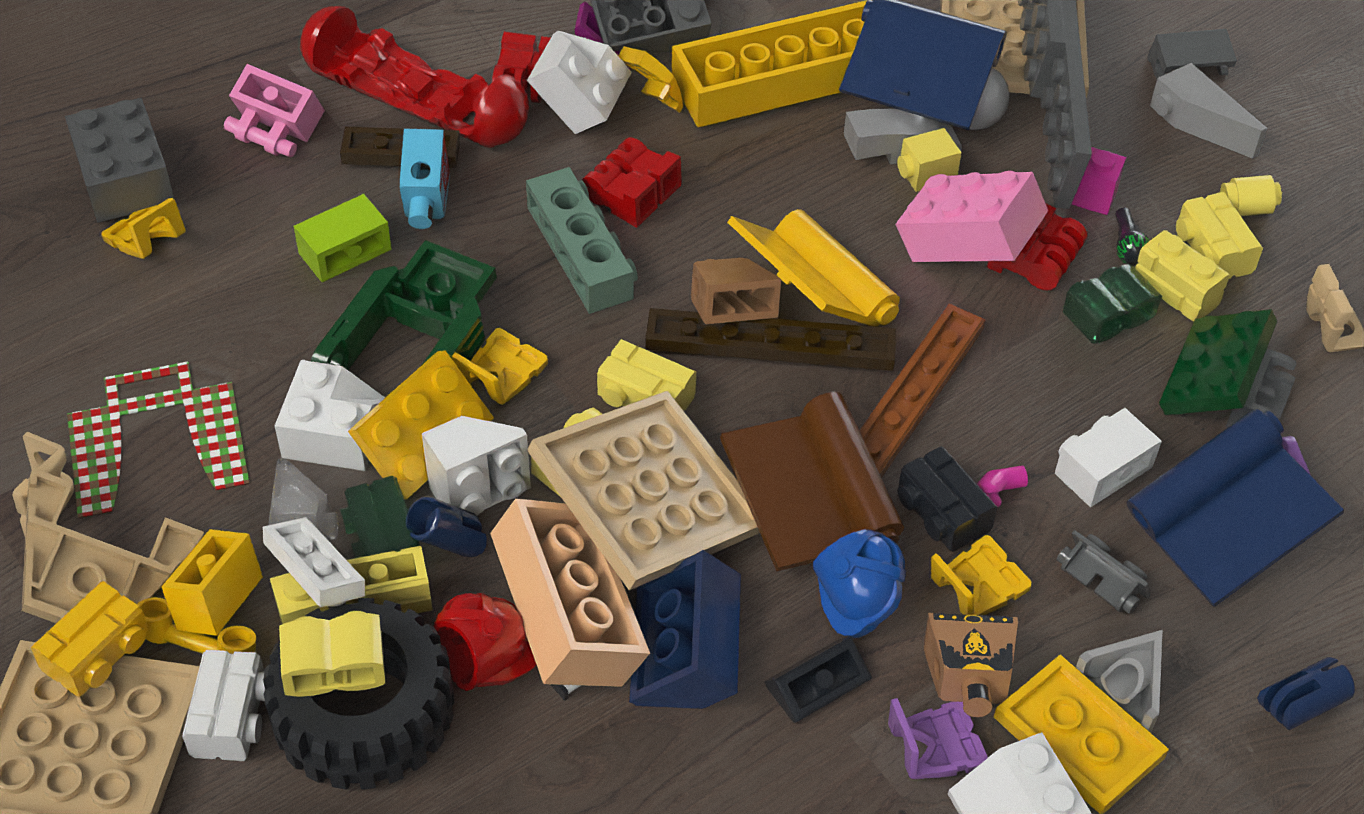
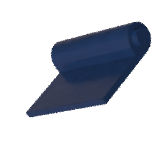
[839,0,1007,130]
[1126,409,1344,607]

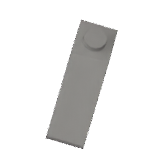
[1150,63,1267,159]

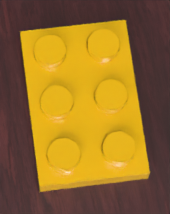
[348,350,494,500]
[993,654,1169,814]

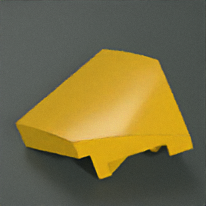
[618,46,683,113]

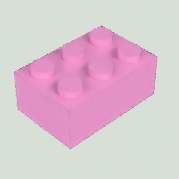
[895,171,1048,262]

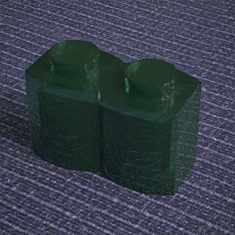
[1062,264,1162,344]

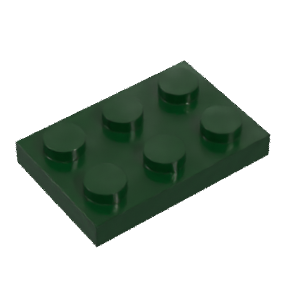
[1159,309,1278,415]

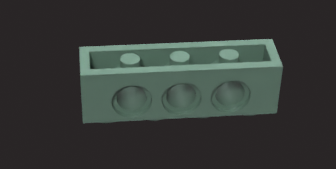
[526,167,638,314]

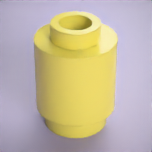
[1220,175,1282,216]

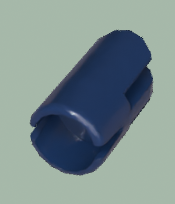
[406,496,487,557]
[1257,657,1355,731]

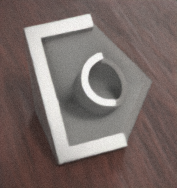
[1076,630,1163,733]

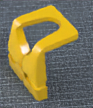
[101,198,186,259]
[451,328,548,405]
[931,535,1032,615]

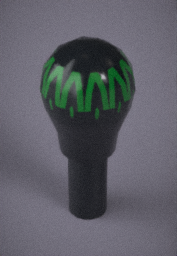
[1115,207,1150,266]

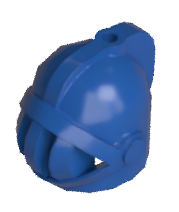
[813,529,906,638]

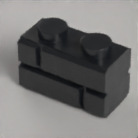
[897,446,998,552]

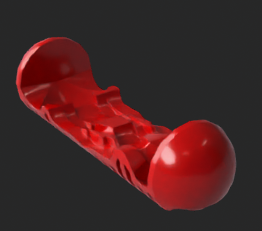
[300,6,529,148]

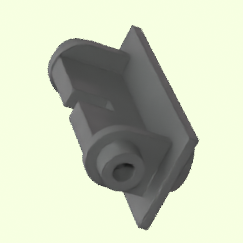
[1057,530,1150,614]

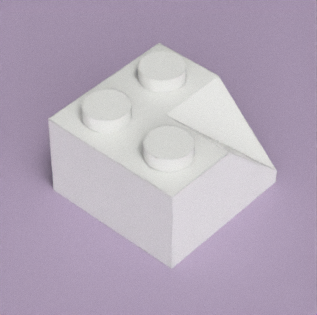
[527,31,632,134]
[275,360,385,471]

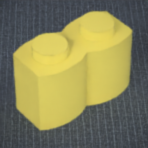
[279,611,386,697]

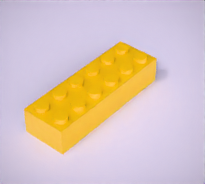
[672,0,867,128]

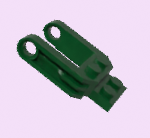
[311,240,497,370]

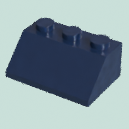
[629,550,741,709]

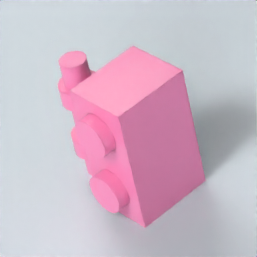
[224,64,325,158]

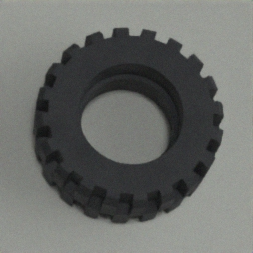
[263,598,455,790]

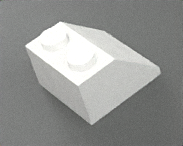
[948,732,1092,814]

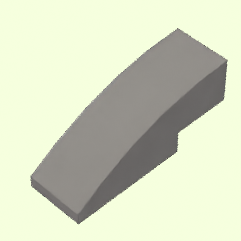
[844,109,962,164]

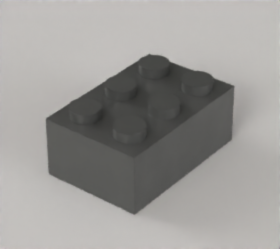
[65,97,174,223]

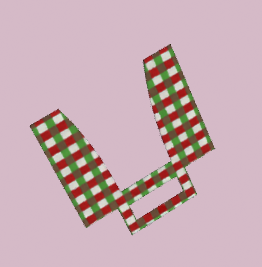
[67,362,249,518]

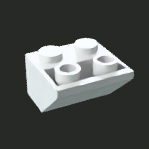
[422,416,531,516]

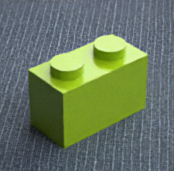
[293,194,392,282]

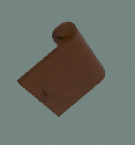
[720,392,904,572]

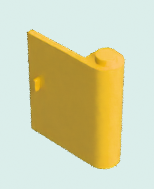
[727,209,900,326]

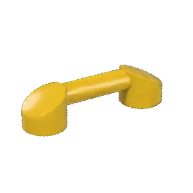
[137,597,256,654]

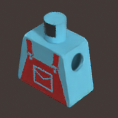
[400,129,450,229]

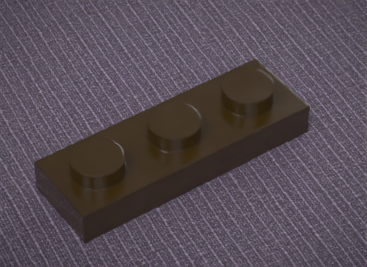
[340,127,460,168]

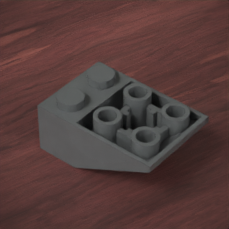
[590,0,712,51]

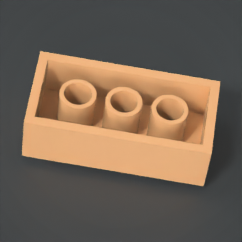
[490,498,650,687]

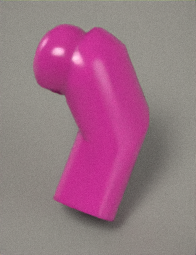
[977,465,1028,507]

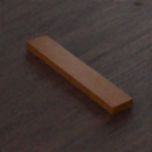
[859,304,986,478]

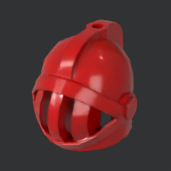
[433,593,537,691]

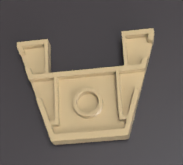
[22,468,204,623]

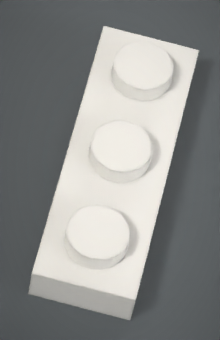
[263,517,365,608]

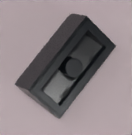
[764,637,872,723]

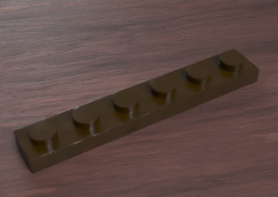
[645,308,896,371]

